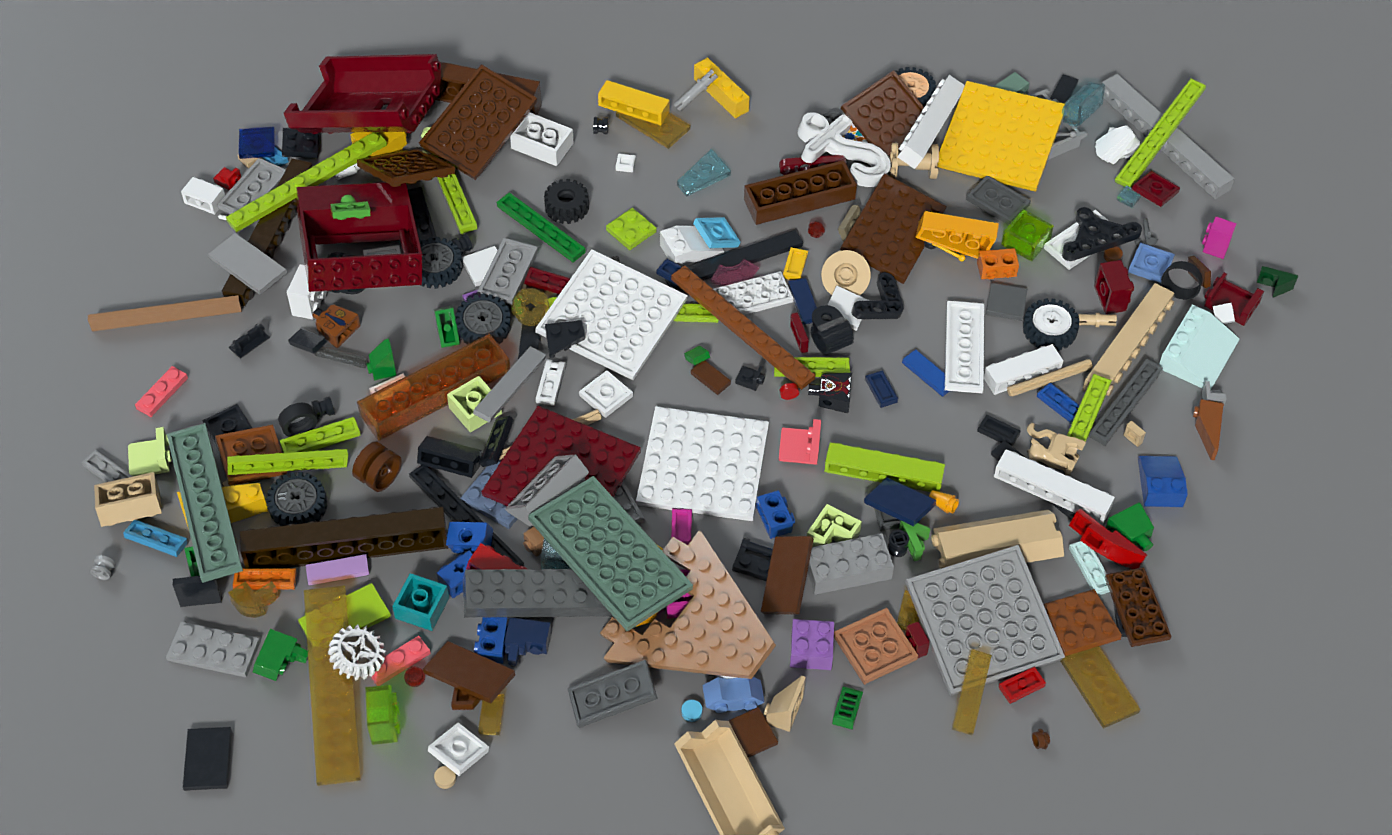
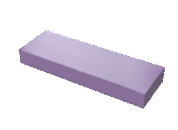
[306,554,369,586]

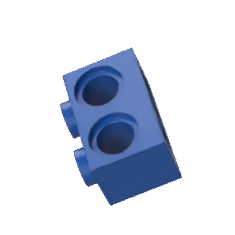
[756,490,795,539]
[474,617,508,664]

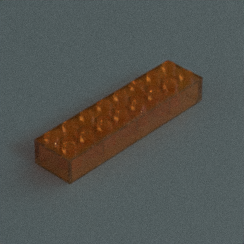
[357,334,510,441]

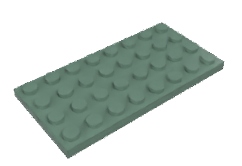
[528,476,693,632]

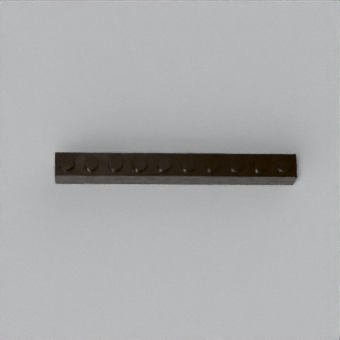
[222,158,312,307]

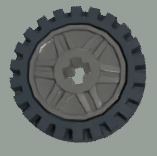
[420,237,462,289]
[455,294,511,349]
[266,472,327,526]

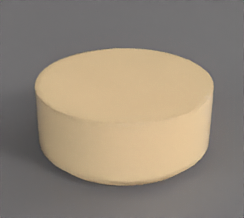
[434,766,456,789]

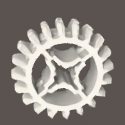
[328,625,386,681]

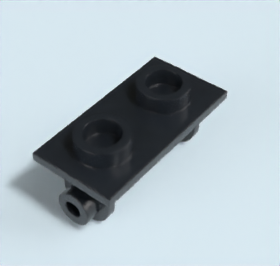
[228,324,270,359]

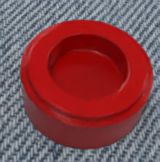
[779,383,799,400]

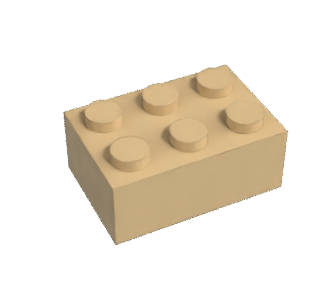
[94,472,162,527]

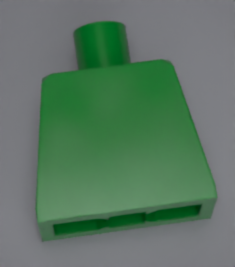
[1106,502,1154,552]

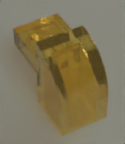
[228,581,279,618]

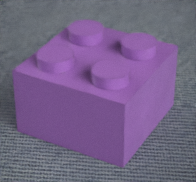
[790,619,834,670]

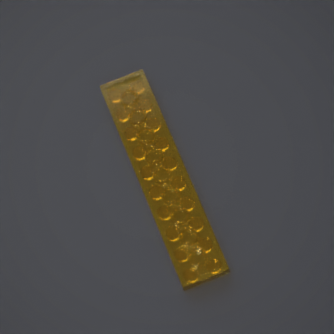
[304,586,361,786]

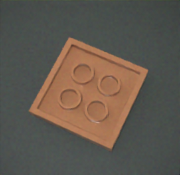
[834,608,918,685]

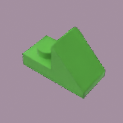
[899,521,930,562]

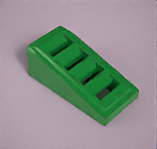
[832,686,863,730]

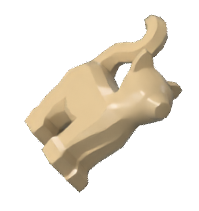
[1027,423,1086,476]

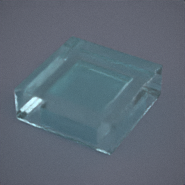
[1117,186,1141,208]

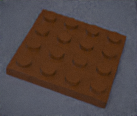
[841,70,924,158]
[357,148,455,187]

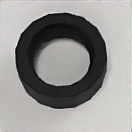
[278,402,318,437]

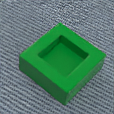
[684,346,710,365]

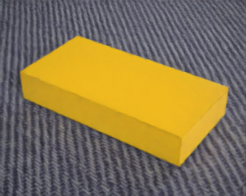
[783,247,808,280]

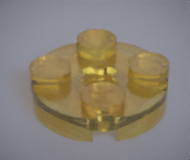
[512,288,549,326]

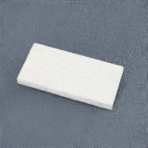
[713,271,794,315]

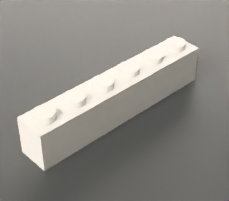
[994,449,1115,525]

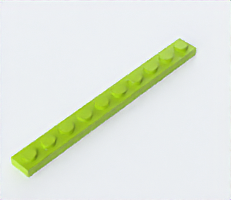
[226,132,387,233]

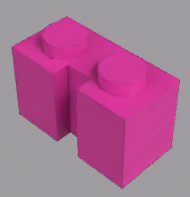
[1202,217,1237,259]

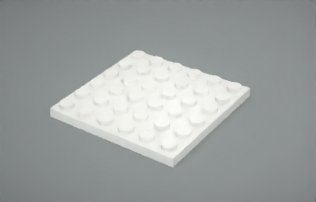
[535,249,688,380]
[636,406,769,521]

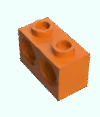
[977,248,1019,279]

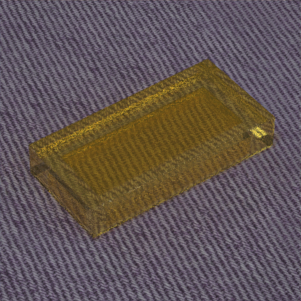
[478,694,505,735]

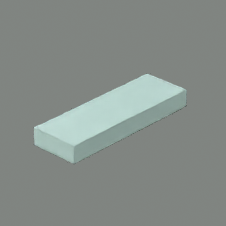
[1069,541,1110,596]

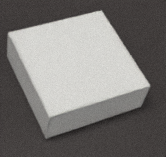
[616,154,636,172]
[1213,303,1235,324]

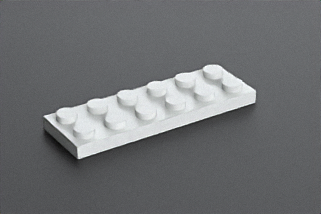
[944,301,984,393]

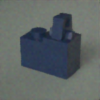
[504,618,551,666]

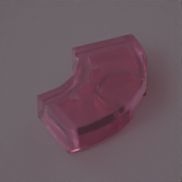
[711,259,759,286]

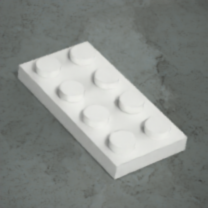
[1044,210,1120,270]

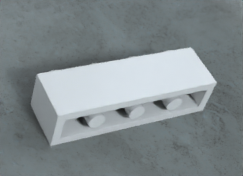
[984,344,1063,395]

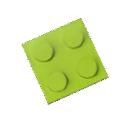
[606,207,656,250]

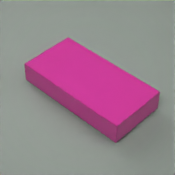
[671,509,692,545]

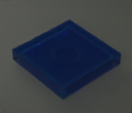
[239,127,275,159]

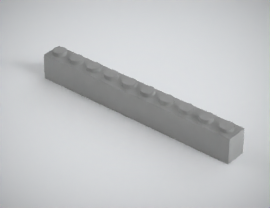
[1099,74,1235,199]

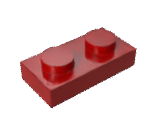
[999,667,1046,704]

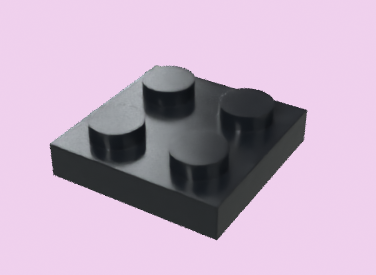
[282,128,318,158]

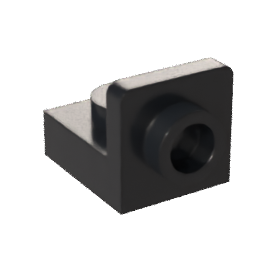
[735,366,766,391]

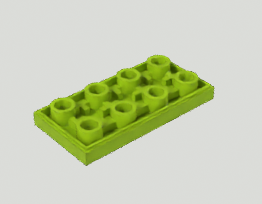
[298,583,391,654]

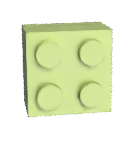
[447,376,502,433]

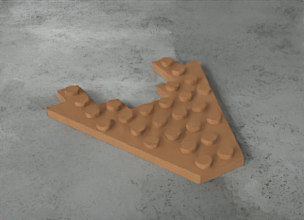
[600,531,776,679]

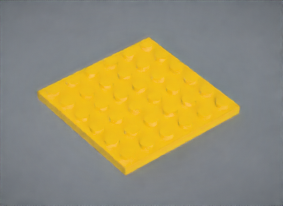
[937,81,1067,192]

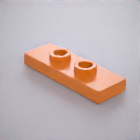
[233,568,297,590]

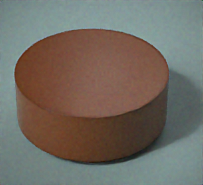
[1104,246,1123,262]

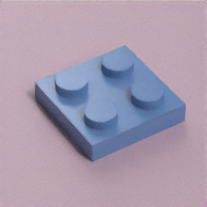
[1128,243,1175,284]

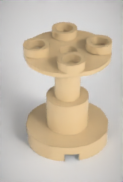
[890,143,939,179]

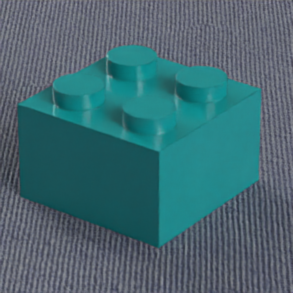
[392,573,449,631]

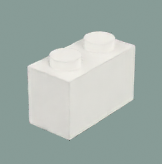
[181,177,225,215]

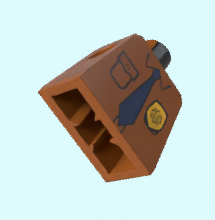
[313,305,360,349]

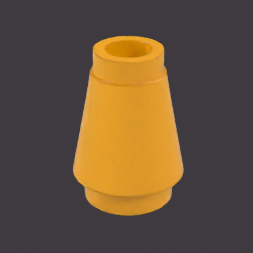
[929,490,959,514]

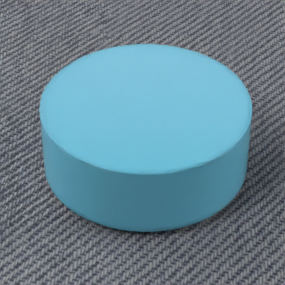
[681,700,702,722]

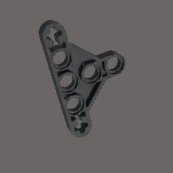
[1062,207,1142,261]

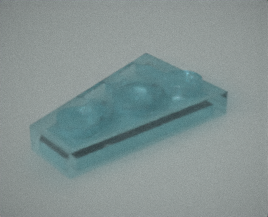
[677,149,731,196]

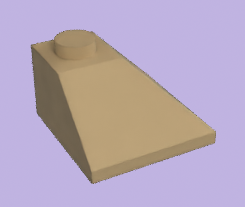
[764,676,806,732]

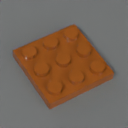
[215,425,287,486]
[1043,589,1122,656]

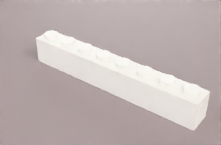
[898,75,965,169]

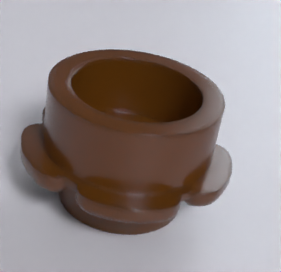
[1032,729,1050,749]

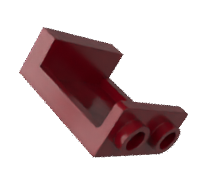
[1204,272,1264,326]

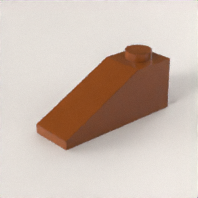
[1193,399,1224,460]

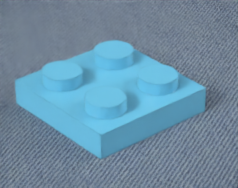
[693,217,741,248]

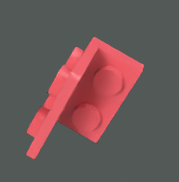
[779,419,821,465]

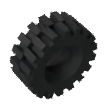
[544,179,589,224]

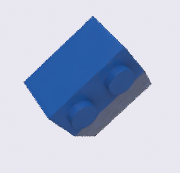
[1138,456,1188,507]

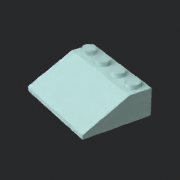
[1159,304,1240,390]

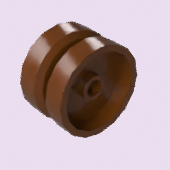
[352,441,402,492]

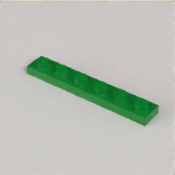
[497,192,586,263]

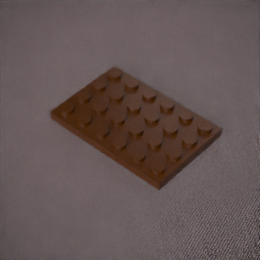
[419,64,538,180]
[840,173,947,284]

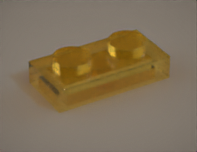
[897,590,919,631]

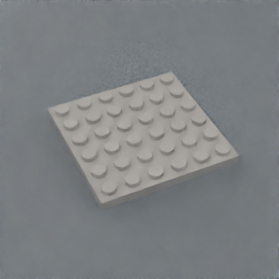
[905,545,1065,696]

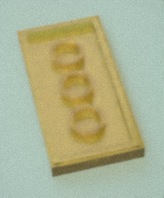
[616,112,690,149]
[1060,646,1140,729]

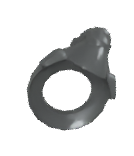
[1134,218,1158,247]

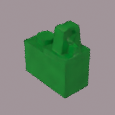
[253,629,310,681]

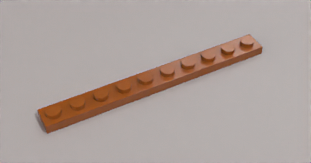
[671,265,815,390]

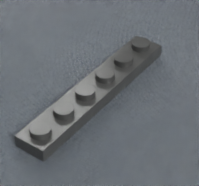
[1089,359,1163,446]

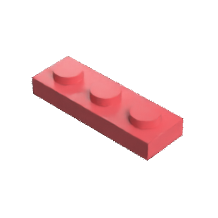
[135,366,188,417]
[371,635,431,687]

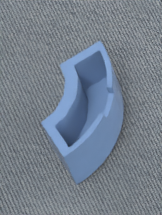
[702,677,765,713]

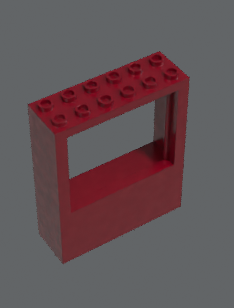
[296,183,422,292]

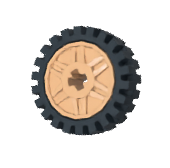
[895,67,936,107]

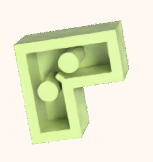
[807,504,862,547]

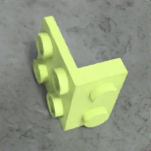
[128,427,172,476]

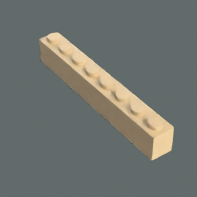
[1082,283,1175,397]

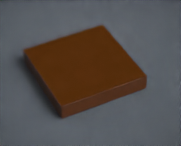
[728,707,778,758]

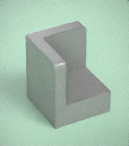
[1202,381,1226,408]

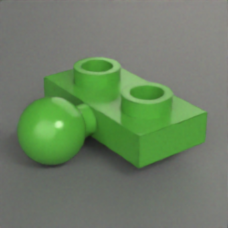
[331,195,370,220]

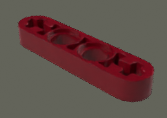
[779,155,848,175]

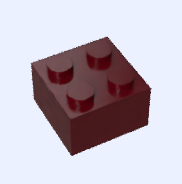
[1094,260,1134,314]

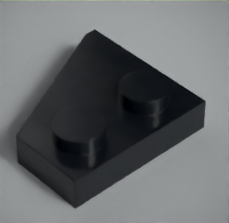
[545,320,585,358]

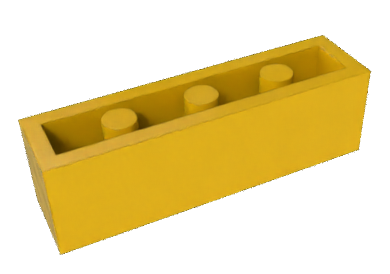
[694,57,749,119]
[598,80,670,125]

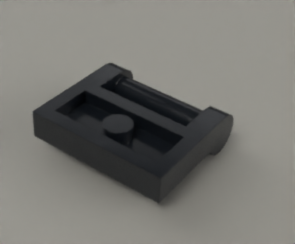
[732,538,773,581]

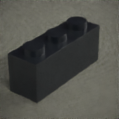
[417,436,482,478]

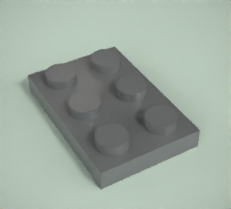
[966,176,1031,226]

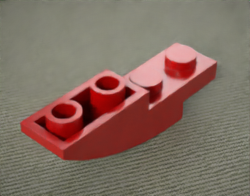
[1069,509,1147,569]

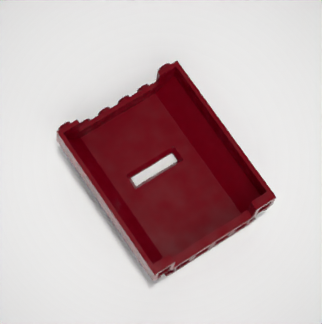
[284,54,441,134]

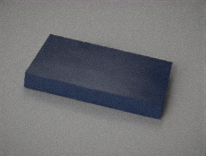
[864,478,936,527]

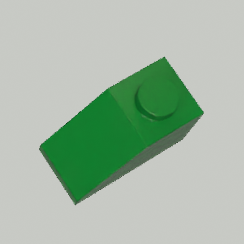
[433,306,460,348]
[366,338,396,381]

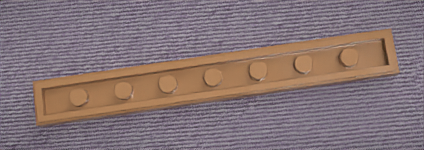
[88,295,242,331]

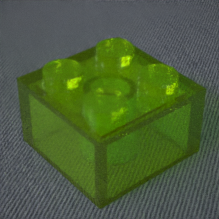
[1001,209,1054,262]
[365,685,401,745]

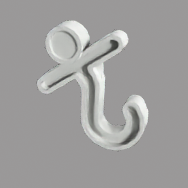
[798,112,891,187]

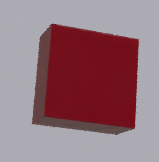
[905,622,930,658]

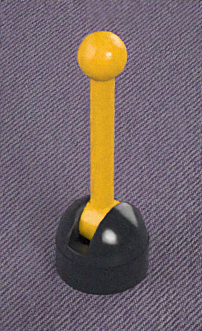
[924,241,965,262]

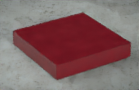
[1131,171,1180,207]

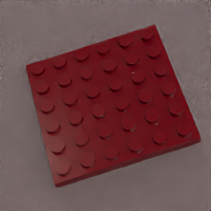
[481,406,641,506]

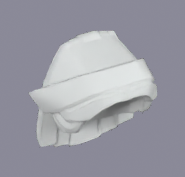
[1095,126,1140,165]

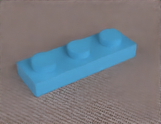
[123,520,187,557]

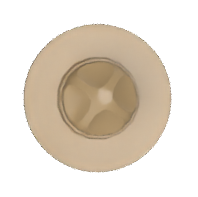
[821,250,871,295]

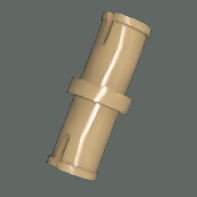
[1078,313,1117,327]

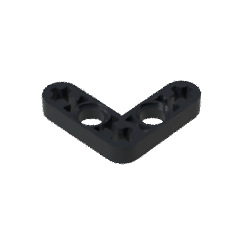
[851,272,904,319]

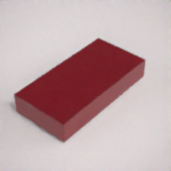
[790,312,809,353]

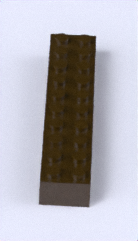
[240,507,448,569]

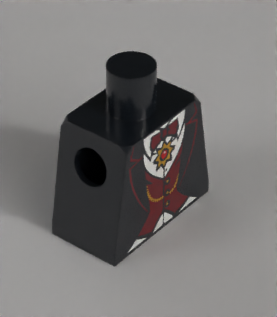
[808,373,852,413]

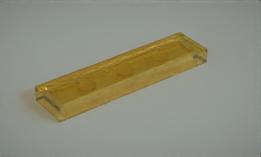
[952,649,992,735]

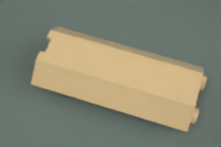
[931,510,1064,569]
[674,720,785,835]

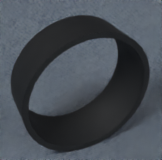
[1161,261,1203,300]

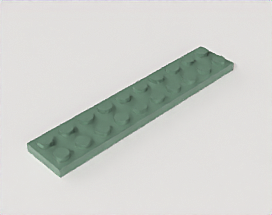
[167,423,243,583]

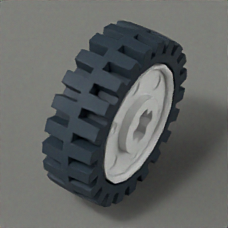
[1023,298,1080,351]

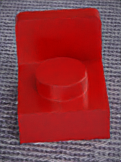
[213,167,241,191]

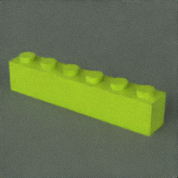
[824,442,945,492]

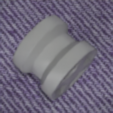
[90,555,115,580]

